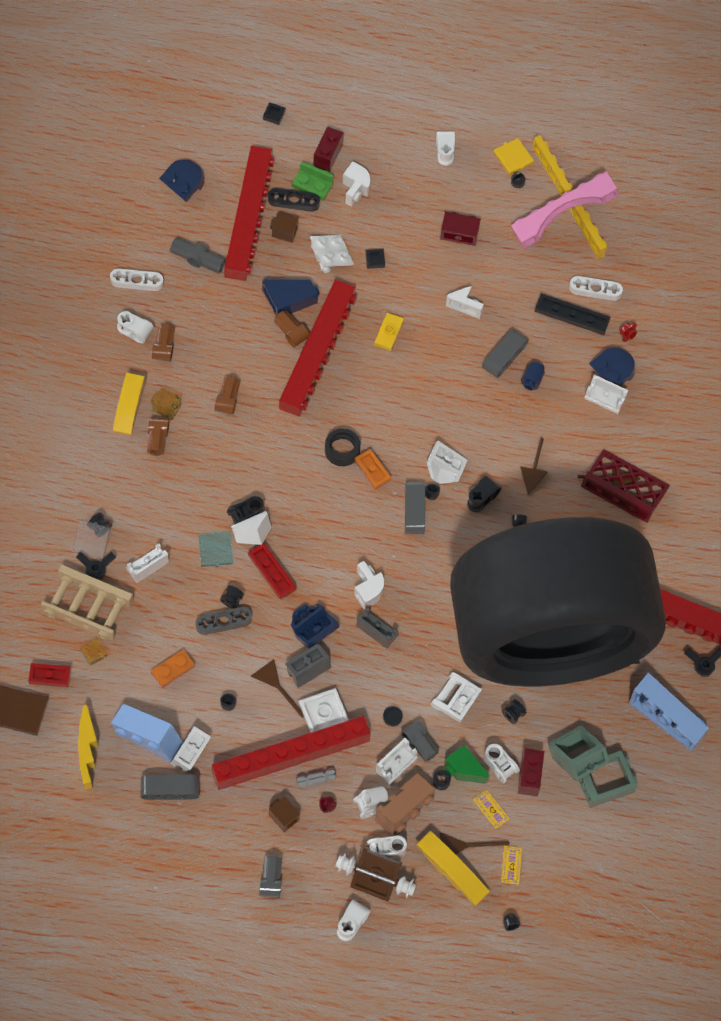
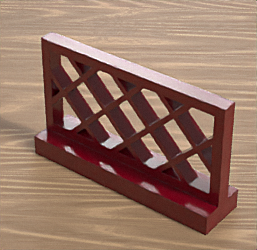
[581,450,670,523]

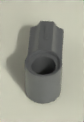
[401,720,439,762]
[259,855,282,898]

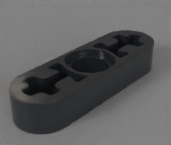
[268,188,320,212]

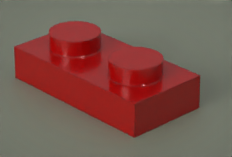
[28,663,71,688]

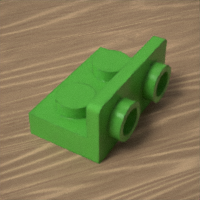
[292,162,334,201]

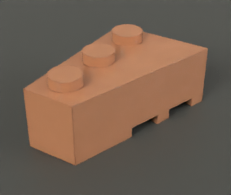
[375,773,435,836]

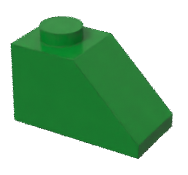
[444,745,490,784]

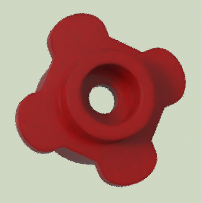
[620,323,637,342]

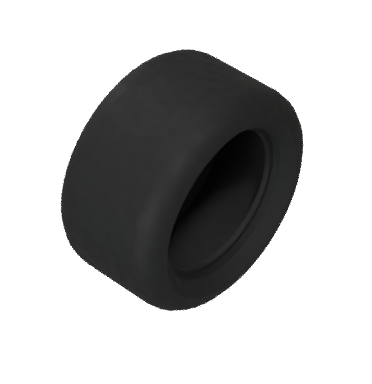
[450,517,666,687]

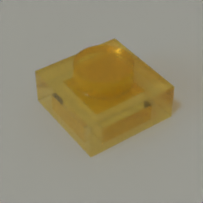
[80,638,107,666]

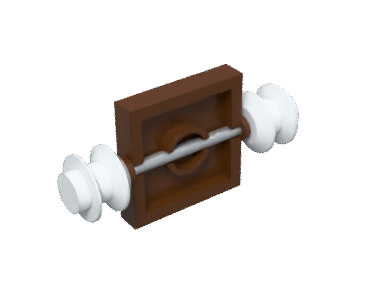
[335,848,416,902]

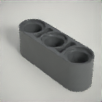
[482,329,529,378]
[405,482,425,534]
[140,775,199,800]

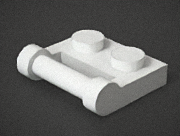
[431,672,482,723]

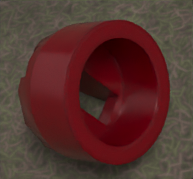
[319,796,337,813]

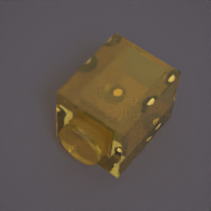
[151,388,181,420]

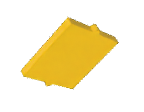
[493,138,534,175]

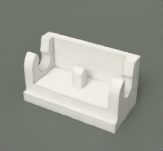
[584,375,628,414]
[126,543,169,583]
[170,726,211,772]
[376,738,418,785]

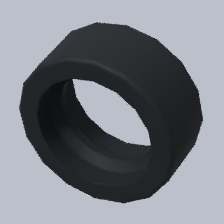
[325,428,361,467]

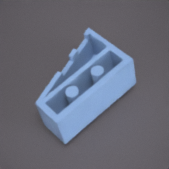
[111,704,183,762]

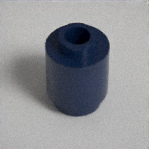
[521,362,545,391]

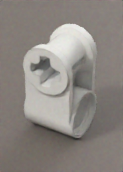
[436,131,455,166]
[117,311,154,344]
[484,744,520,784]
[353,786,388,819]
[367,835,407,859]
[337,899,371,941]

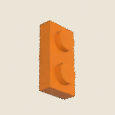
[354,449,391,490]
[151,649,195,688]

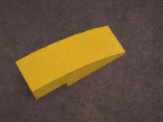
[113,372,145,436]

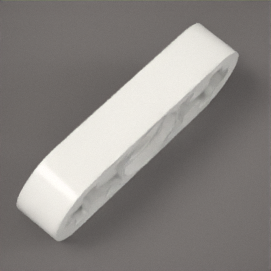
[110,269,164,291]
[569,276,623,301]

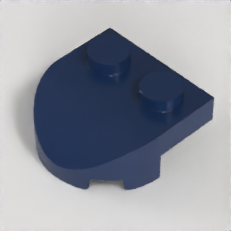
[159,160,204,202]
[589,347,635,386]
[291,604,340,649]

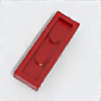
[248,543,296,600]

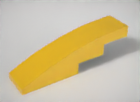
[78,705,98,791]
[415,831,490,906]

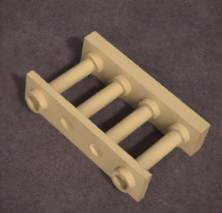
[41,565,133,641]

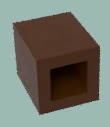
[270,213,298,243]
[269,796,300,832]

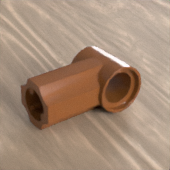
[274,311,310,348]
[152,324,175,361]
[214,376,240,415]
[147,418,169,456]

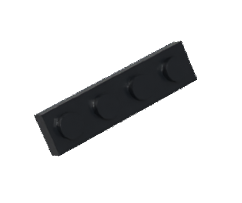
[535,293,611,335]

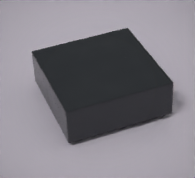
[263,102,286,125]
[365,249,385,269]

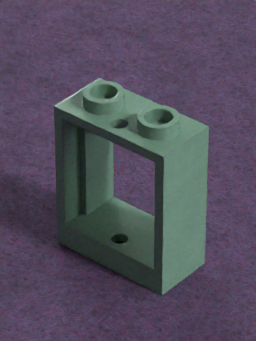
[548,725,610,781]
[578,750,638,808]

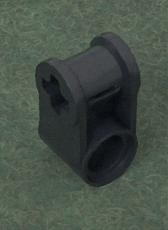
[467,476,502,512]
[227,496,265,525]

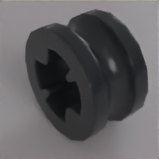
[432,770,451,790]

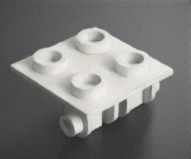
[310,235,354,273]

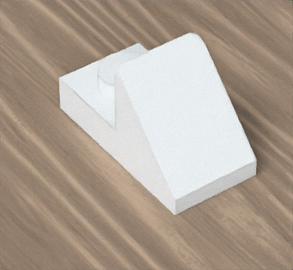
[446,286,484,319]

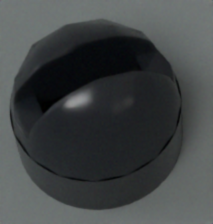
[511,172,526,188]
[425,484,440,500]
[512,514,527,527]
[220,693,236,711]
[503,913,521,931]

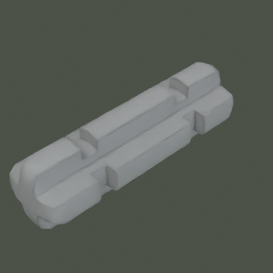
[296,768,336,788]

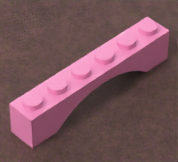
[511,171,619,249]

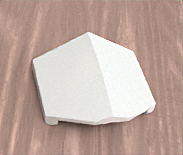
[427,441,468,484]

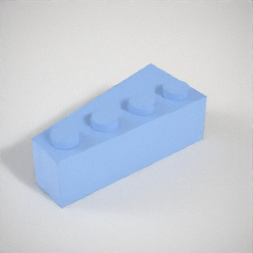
[629,673,709,751]

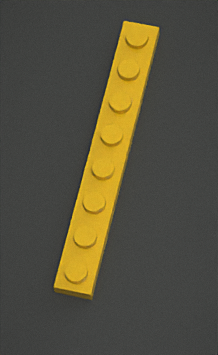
[532,135,607,259]

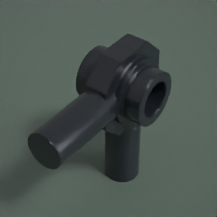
[76,552,116,580]
[684,648,721,677]

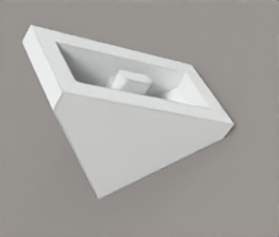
[231,511,272,545]

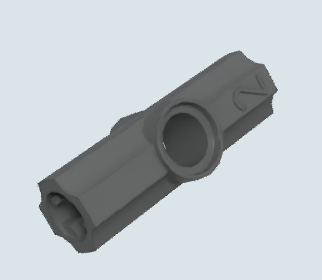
[170,237,226,274]

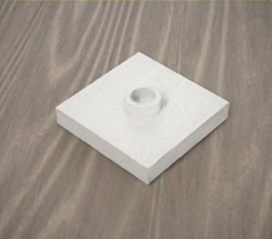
[299,688,349,733]

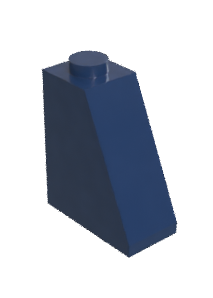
[262,279,319,317]

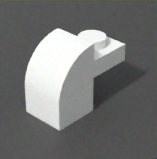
[343,161,370,207]
[354,561,384,610]

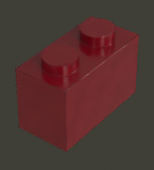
[313,127,344,172]
[440,211,481,246]
[518,748,545,797]

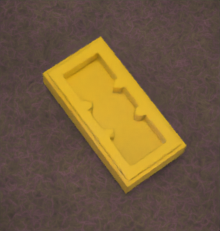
[374,313,404,351]

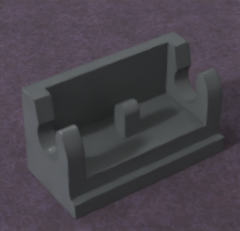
[356,608,399,649]
[285,644,331,688]

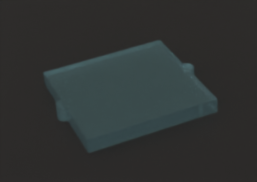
[198,532,233,567]

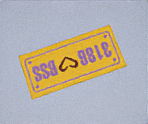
[472,789,510,829]
[501,846,522,885]

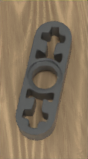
[196,607,252,635]

